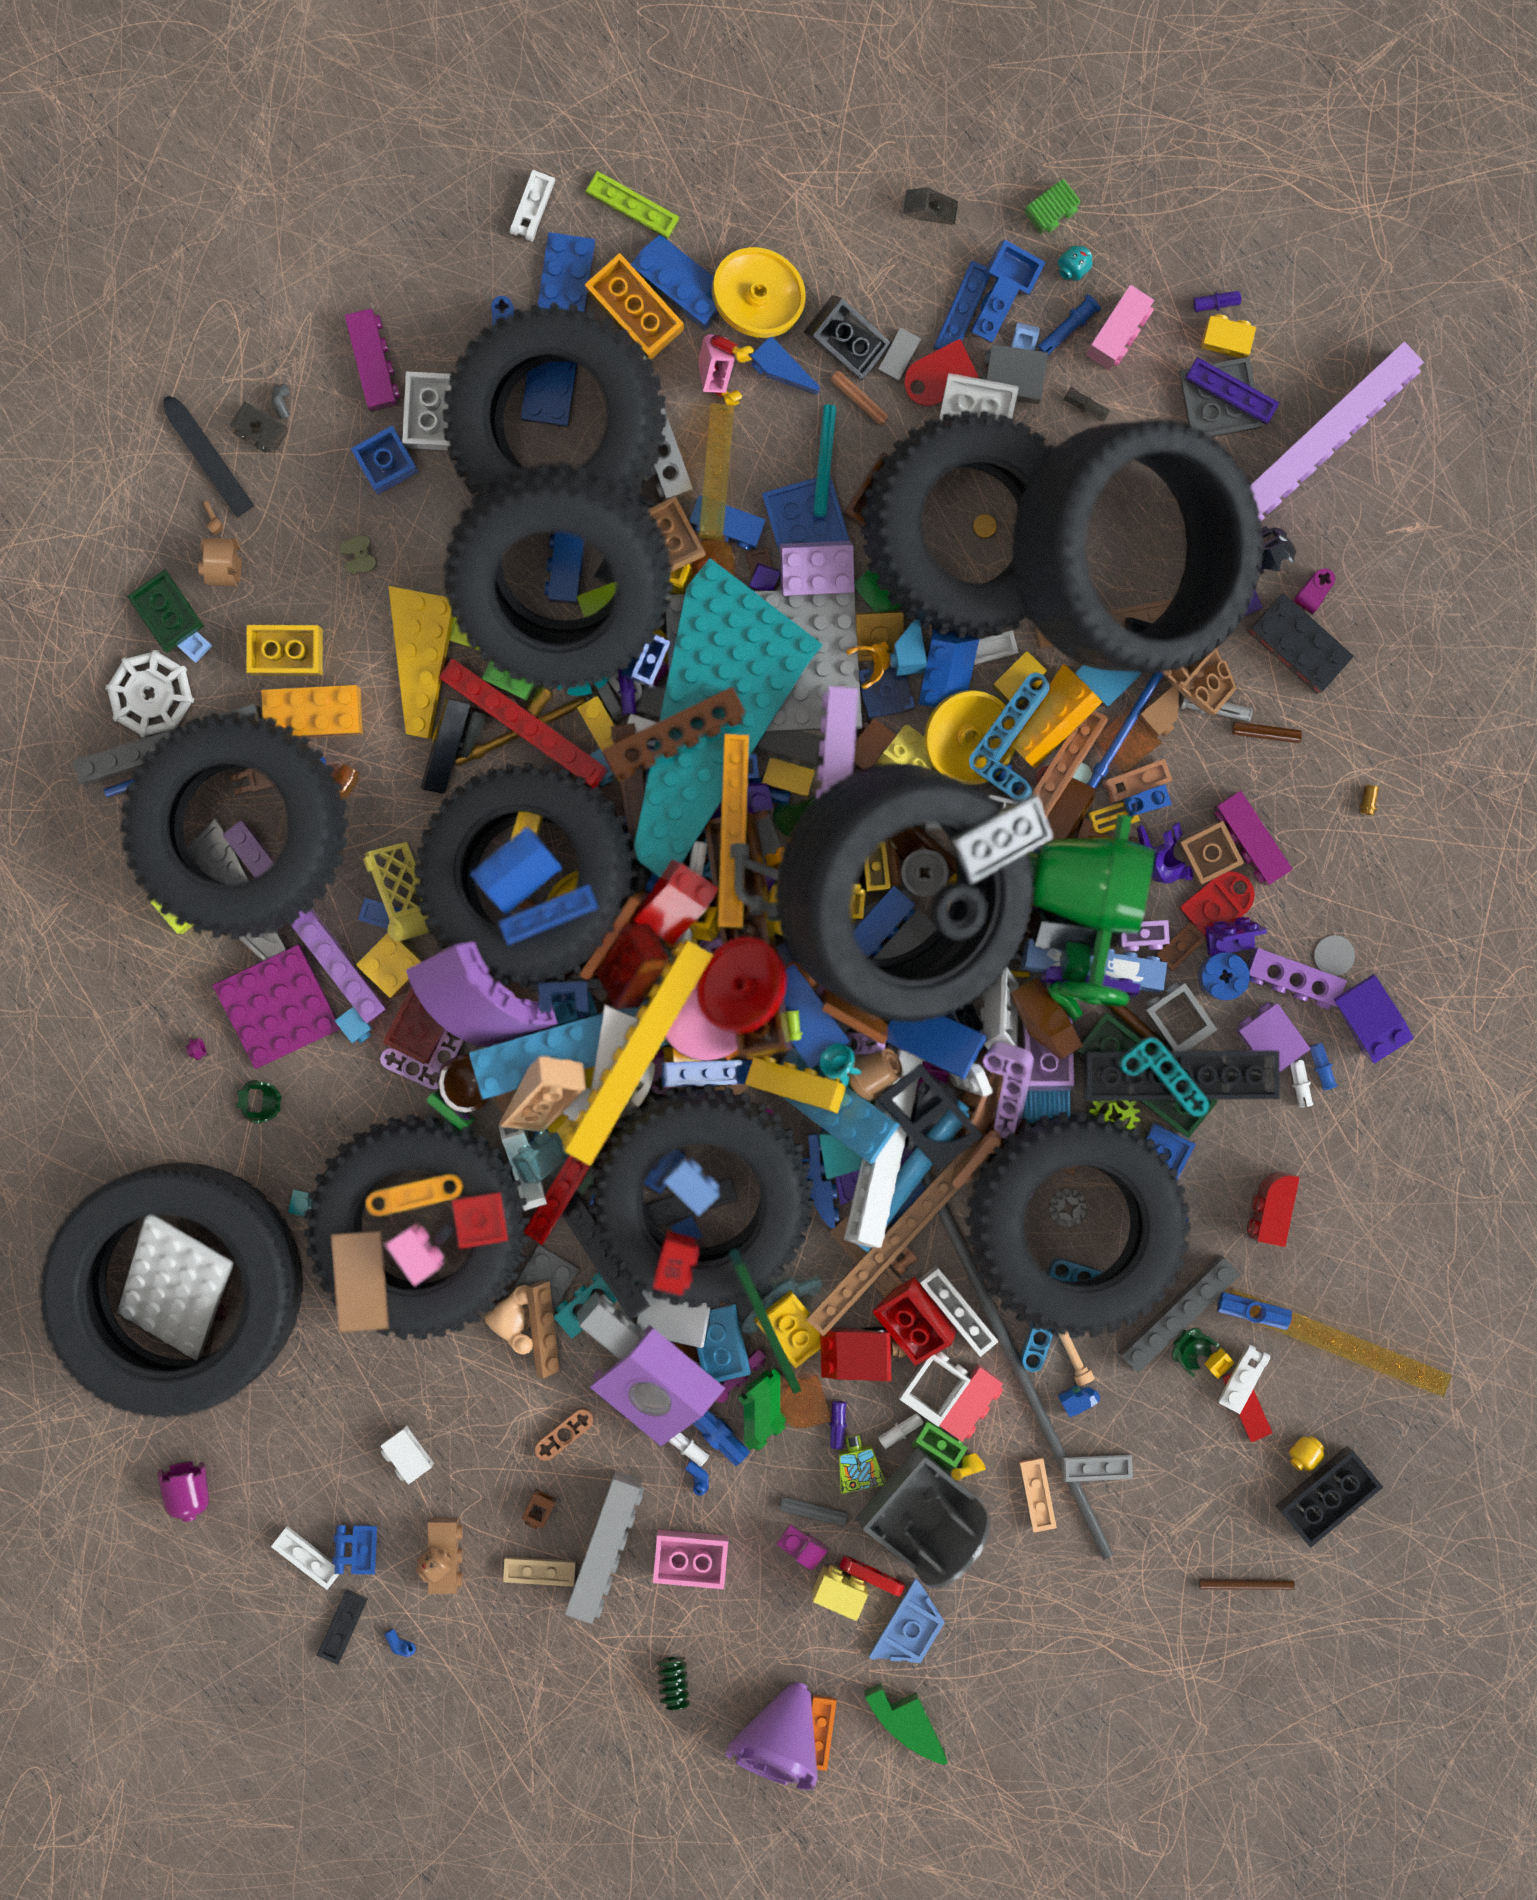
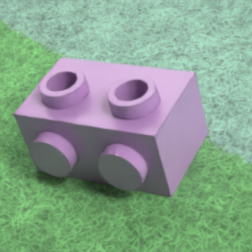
[1118,920,1170,951]

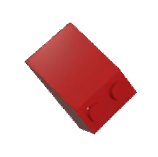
[633,859,719,945]
[820,1327,891,1381]

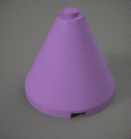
[725,1682,818,1790]

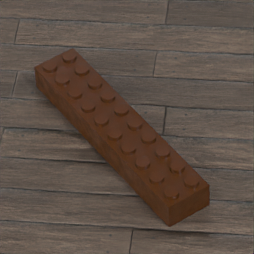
[705,811,792,1058]

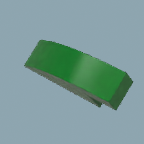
[864,1683,948,1765]

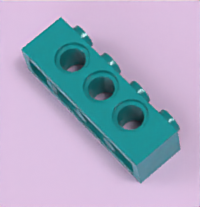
[554,1272,637,1339]

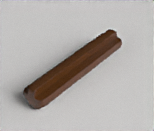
[1232,722,1302,743]

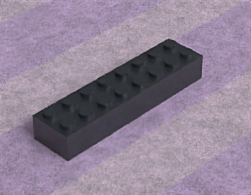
[1084,1050,1280,1101]

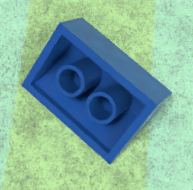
[918,629,980,708]
[471,827,563,914]

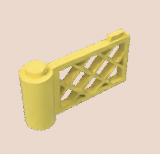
[363,842,430,942]

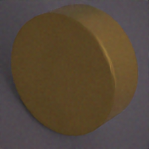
[973,514,997,539]

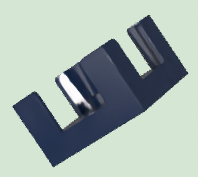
[858,666,915,720]
[538,981,589,1019]

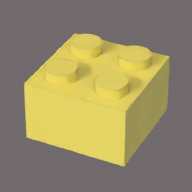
[812,1565,868,1621]

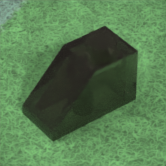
[903,187,958,225]

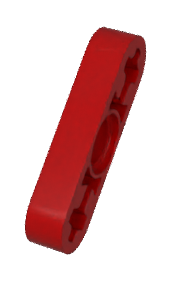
[839,1555,905,1596]

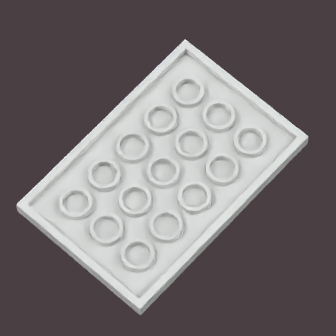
[117,1215,233,1361]

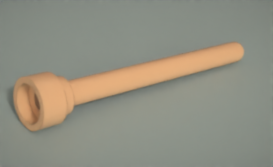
[1058,1332,1095,1386]

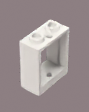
[898,1351,971,1427]

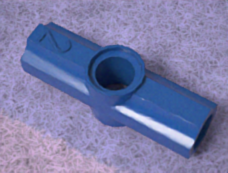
[1217,1292,1292,1330]
[693,1409,750,1466]

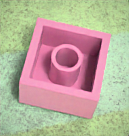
[386,1224,444,1285]

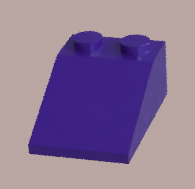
[1334,974,1414,1064]

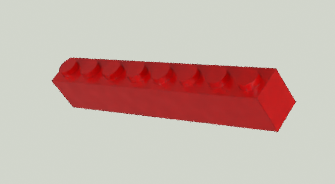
[439,658,609,789]

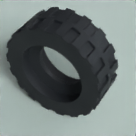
[929,882,986,939]

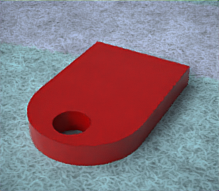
[904,339,979,406]
[1179,871,1255,937]

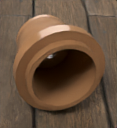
[847,1049,903,1101]

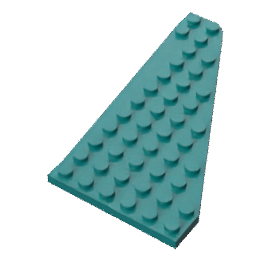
[635,558,823,878]

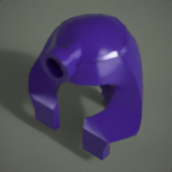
[1137,822,1193,884]

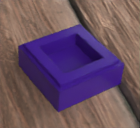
[749,563,780,591]

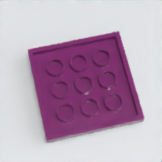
[212,944,341,1069]

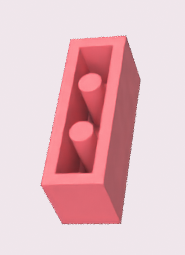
[939,1364,1003,1442]

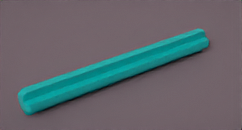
[813,404,836,517]

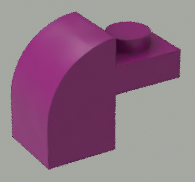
[776,1524,828,1570]

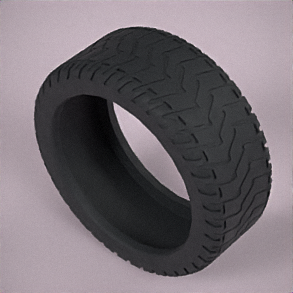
[1012,419,1263,672]

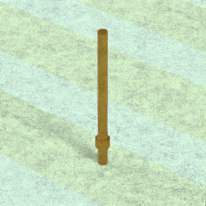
[455,697,585,766]

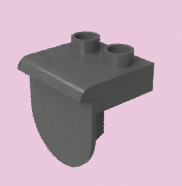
[855,1446,991,1588]

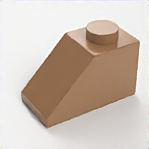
[1139,685,1179,737]

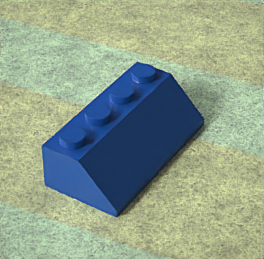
[631,234,719,331]

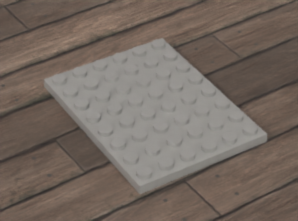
[665,590,862,733]

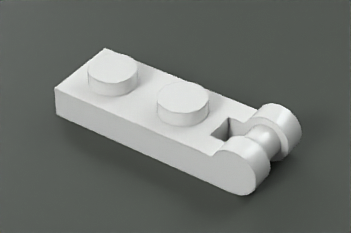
[510,170,555,242]
[1217,1344,1270,1414]

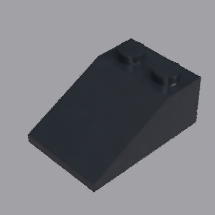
[803,295,892,381]

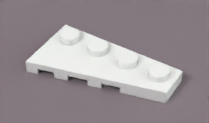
[590,1005,638,1093]

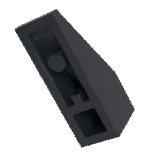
[907,1075,956,1151]

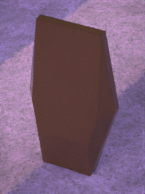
[1010,978,1083,1060]

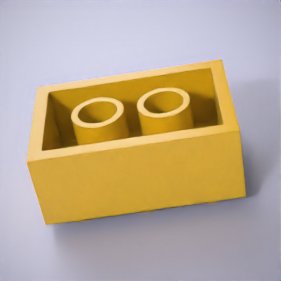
[247,625,323,676]

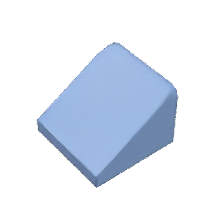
[1011,322,1040,351]

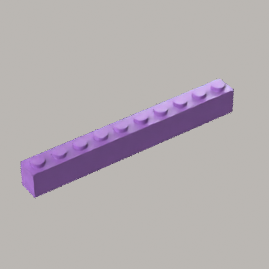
[222,820,389,1024]

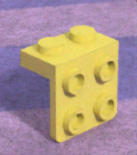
[874,725,932,769]

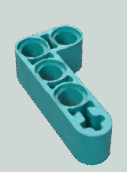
[1119,1038,1209,1116]

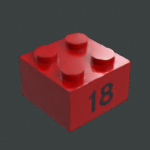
[654,1231,699,1295]

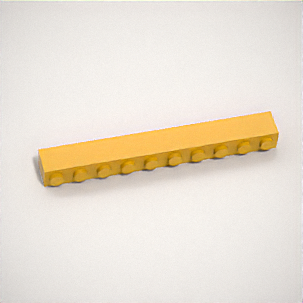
[562,940,713,1165]

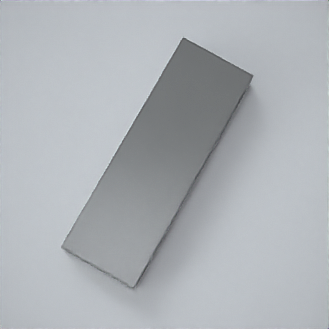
[1061,1454,1133,1482]

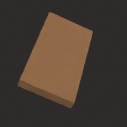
[331,1231,389,1332]

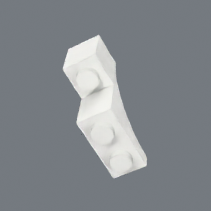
[499,1124,547,1211]

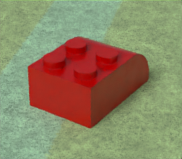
[1247,1172,1300,1247]

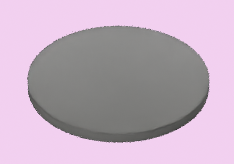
[1314,935,1355,976]

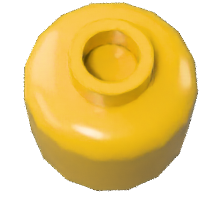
[1289,1436,1325,1472]

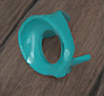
[819,1043,861,1086]

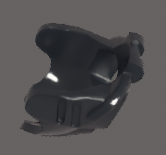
[1259,526,1297,575]

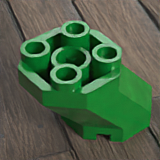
[738,1366,786,1452]

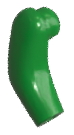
[1048,981,1083,1021]

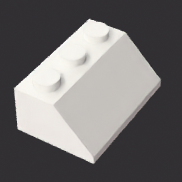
[980,968,1019,1050]

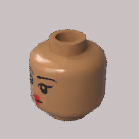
[415,1547,452,1583]

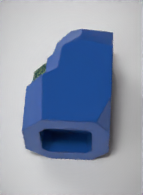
[1057,1385,1100,1417]

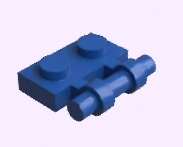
[332,1525,377,1575]

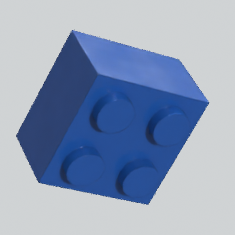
[351,426,419,495]

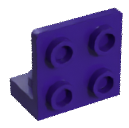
[1205,917,1267,956]

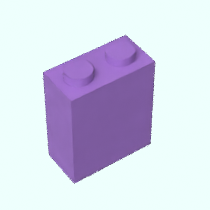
[1235,1002,1311,1071]

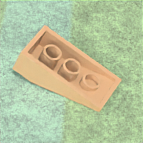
[500,1056,586,1132]

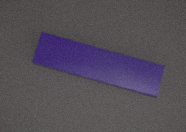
[1185,357,1279,425]

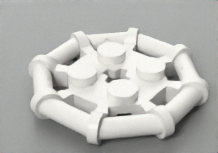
[105,650,194,738]

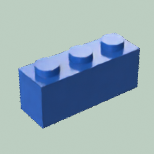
[689,495,766,551]
[545,531,585,605]
[853,886,915,958]

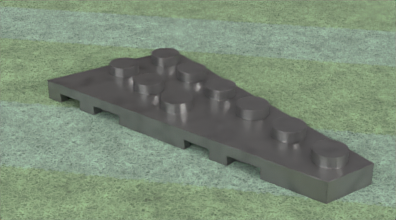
[187,818,287,960]

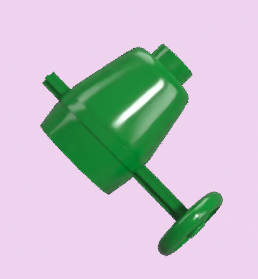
[1028,815,1154,1006]

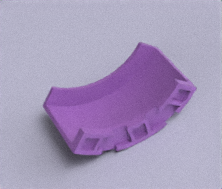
[406,942,557,1047]

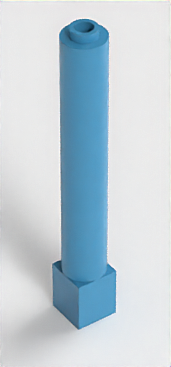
[857,1100,970,1252]

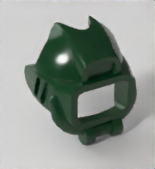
[236,1080,282,1123]
[1172,1328,1220,1377]

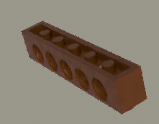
[603,686,746,780]

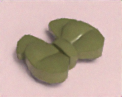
[340,535,377,575]

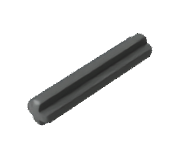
[779,1497,848,1527]

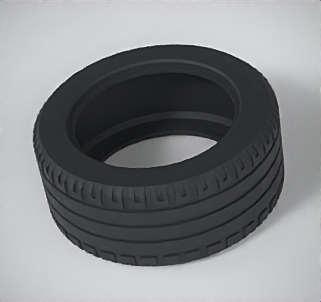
[775,763,1034,1022]

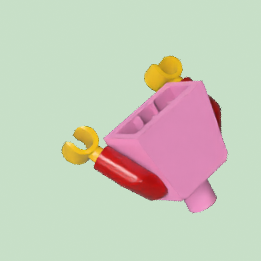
[698,334,754,407]

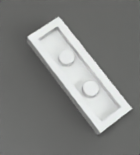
[271,1526,339,1590]

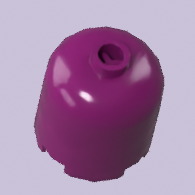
[157,1461,209,1522]

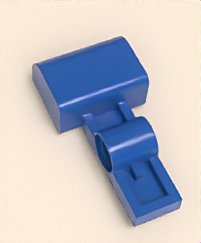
[970,240,1046,343]

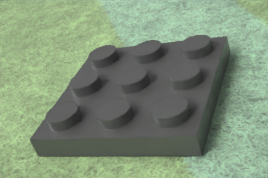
[1179,357,1262,437]

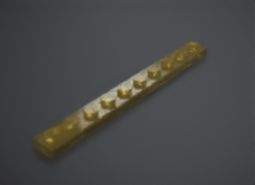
[1230,1288,1452,1397]

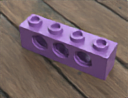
[1247,948,1347,1010]

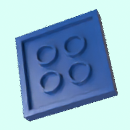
[762,475,850,555]

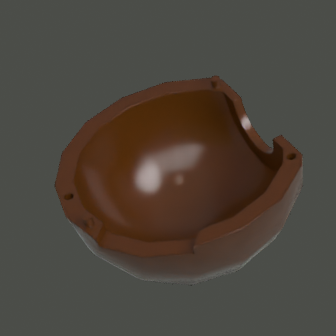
[437,1053,489,1113]

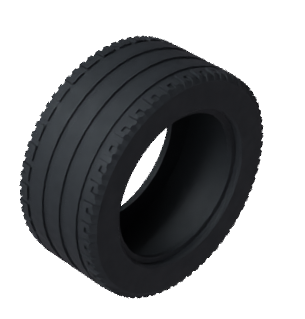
[39,1163,303,1418]

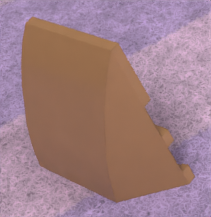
[1162,647,1237,715]

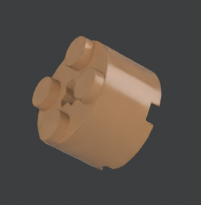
[198,538,242,586]

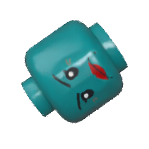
[1057,245,1093,281]

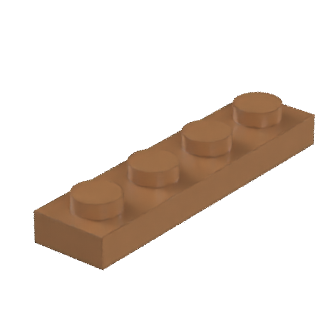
[526,1280,560,1378]

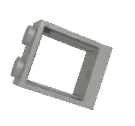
[1143,982,1217,1051]

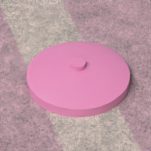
[665,981,738,1061]

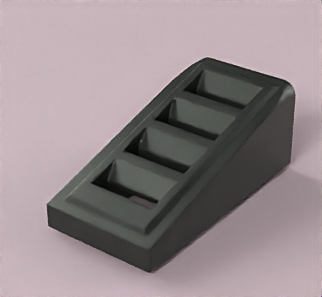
[456,707,489,758]

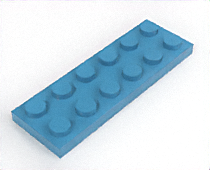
[780,1046,900,1164]

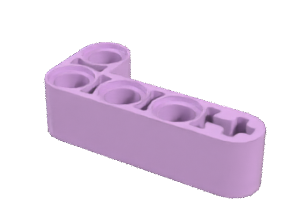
[983,1042,1034,1138]

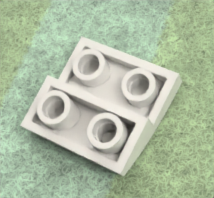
[618,1062,655,1119]

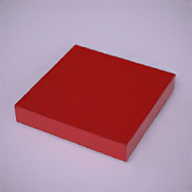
[452,1192,508,1248]

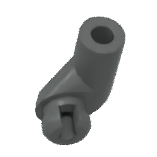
[272,383,290,420]

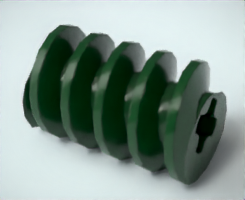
[657,1656,690,1710]

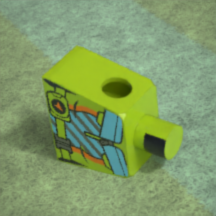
[839,1434,885,1494]

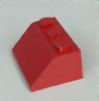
[872,1277,958,1366]

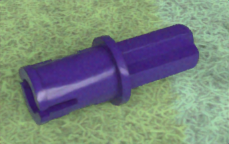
[1193,291,1241,313]
[618,668,637,715]
[829,1401,847,1449]

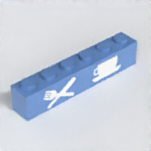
[1020,938,1167,993]

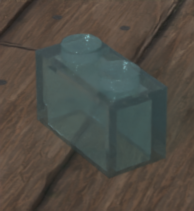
[511,1131,569,1183]

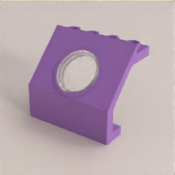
[590,1325,725,1446]

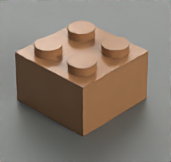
[1176,821,1244,885]

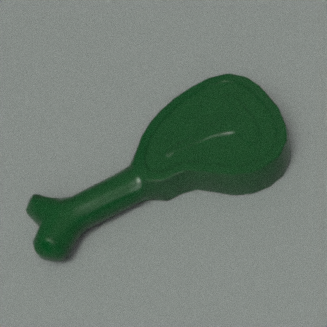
[773,795,816,836]

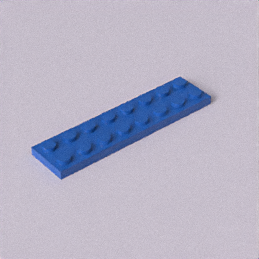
[521,232,596,427]

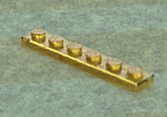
[699,403,734,540]

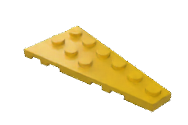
[388,586,454,739]

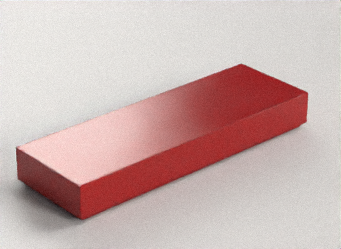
[1222,1372,1273,1443]

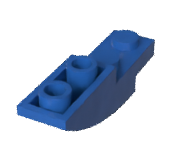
[801,1133,839,1228]

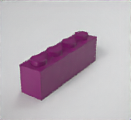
[345,308,400,412]
[1213,791,1293,886]

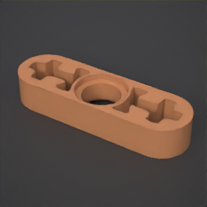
[535,1408,594,1461]

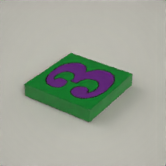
[427,1090,476,1131]

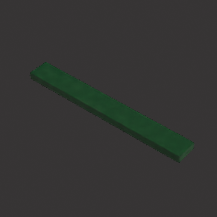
[729,1248,802,1394]

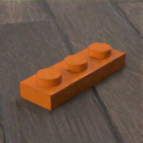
[812,1695,837,1771]

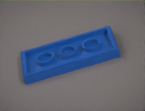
[784,963,850,1069]
[885,1016,987,1080]

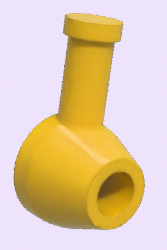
[951,1453,986,1481]

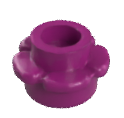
[186,1038,207,1060]

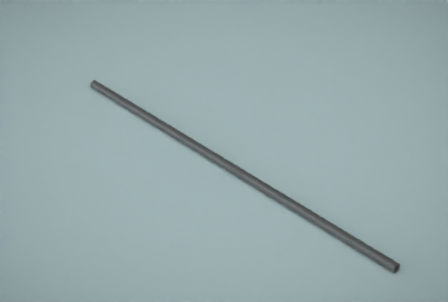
[905,1134,1114,1560]

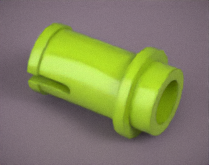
[786,1010,803,1041]

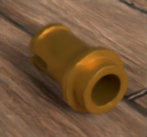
[525,686,553,717]
[1359,785,1380,816]

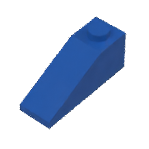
[751,337,820,395]

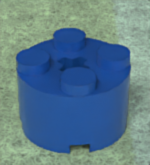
[1198,953,1250,1000]

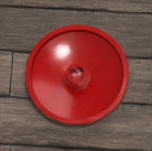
[697,937,786,1033]

